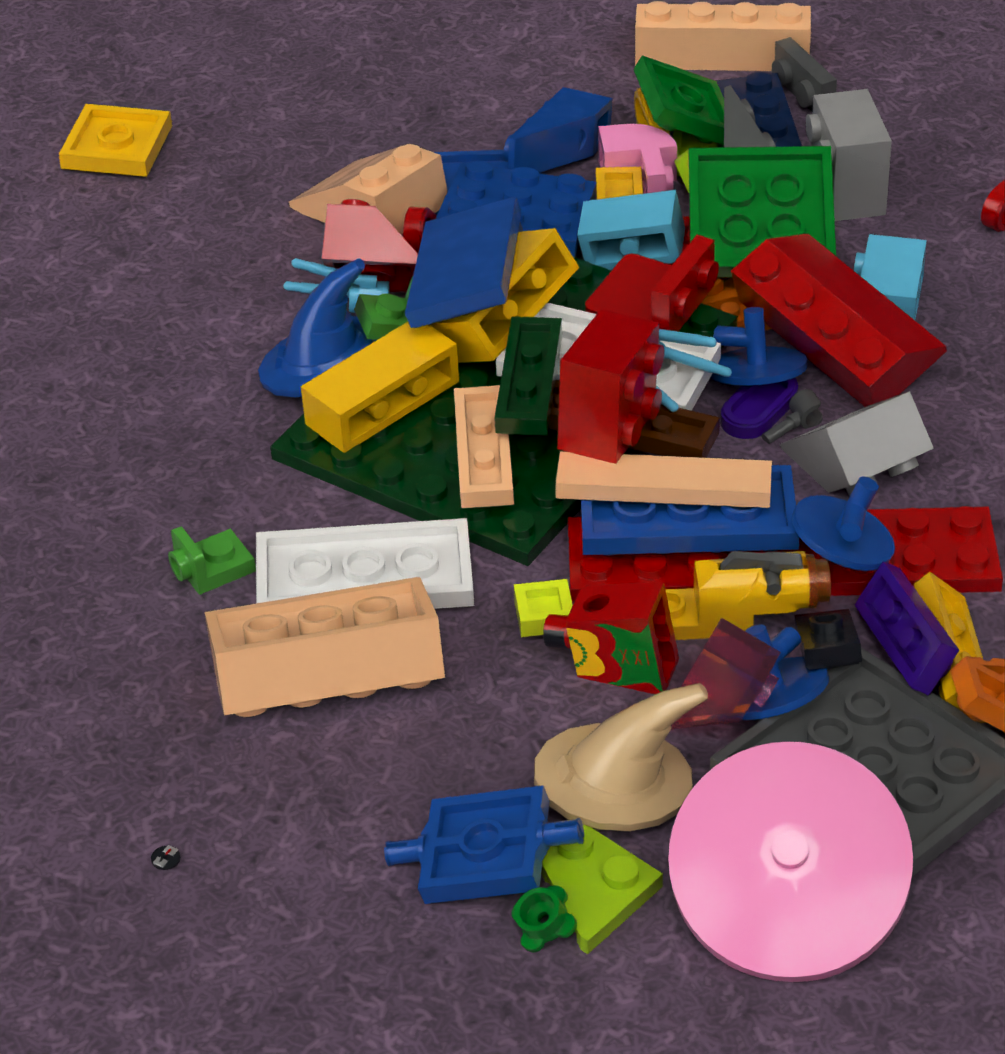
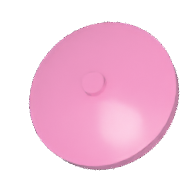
[668,742,913,982]

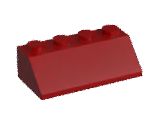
[731,233,947,407]

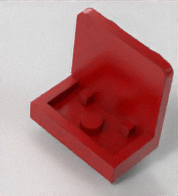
[585,234,719,331]

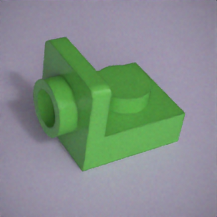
[354,276,413,340]
[168,526,256,595]

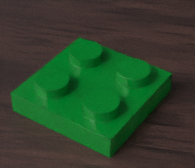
[633,55,724,145]

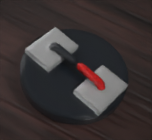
[151,845,181,870]

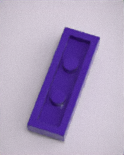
[854,561,959,695]

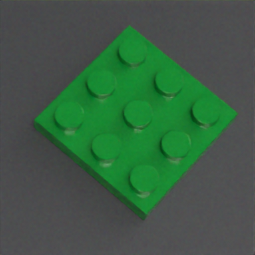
[688,146,836,277]

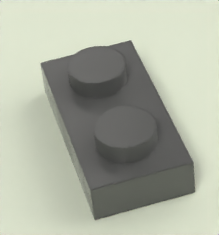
[772,37,837,112]

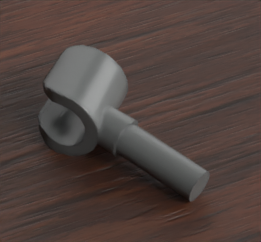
[761,389,823,444]

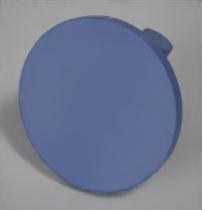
[711,307,808,386]
[792,476,895,571]
[719,624,829,720]

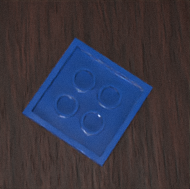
[436,161,596,258]

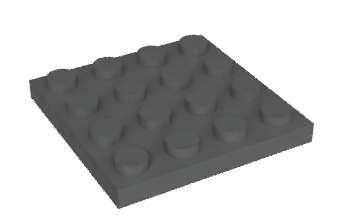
[710,648,1005,877]

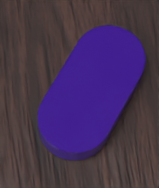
[721,378,798,439]

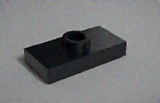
[794,609,862,670]

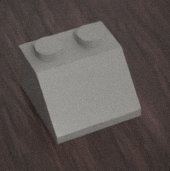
[780,391,934,496]

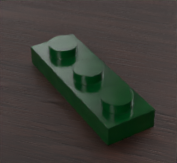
[494,317,563,435]

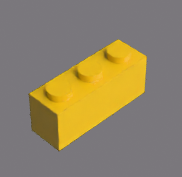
[430,228,579,363]
[300,322,459,453]

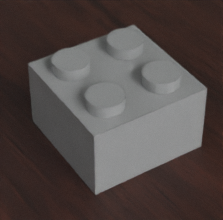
[806,89,892,221]

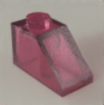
[671,617,781,730]

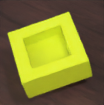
[514,579,573,637]

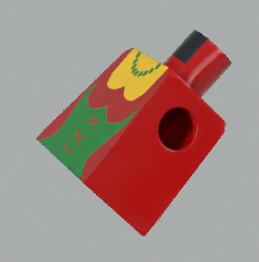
[543,581,679,695]

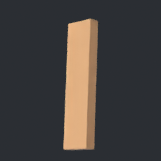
[556,451,772,508]

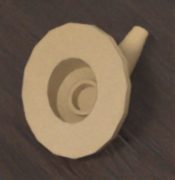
[534,683,708,832]

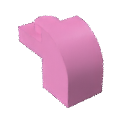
[598,124,677,194]

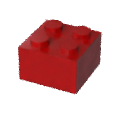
[557,309,664,464]

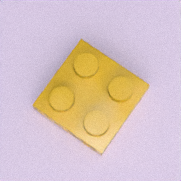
[59,104,172,177]

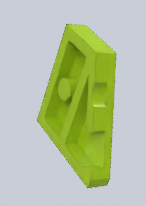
[541,825,663,954]

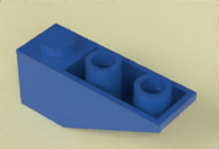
[503,87,613,173]

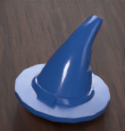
[258,258,376,398]

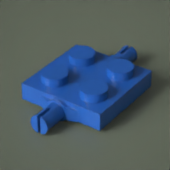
[384,785,584,904]

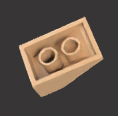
[289,144,448,235]

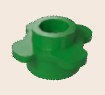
[512,885,577,952]

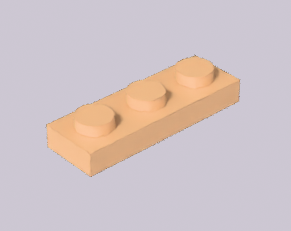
[454,385,514,508]

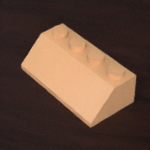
[635,1,811,71]
[205,577,445,717]

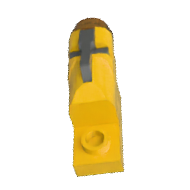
[665,551,831,640]

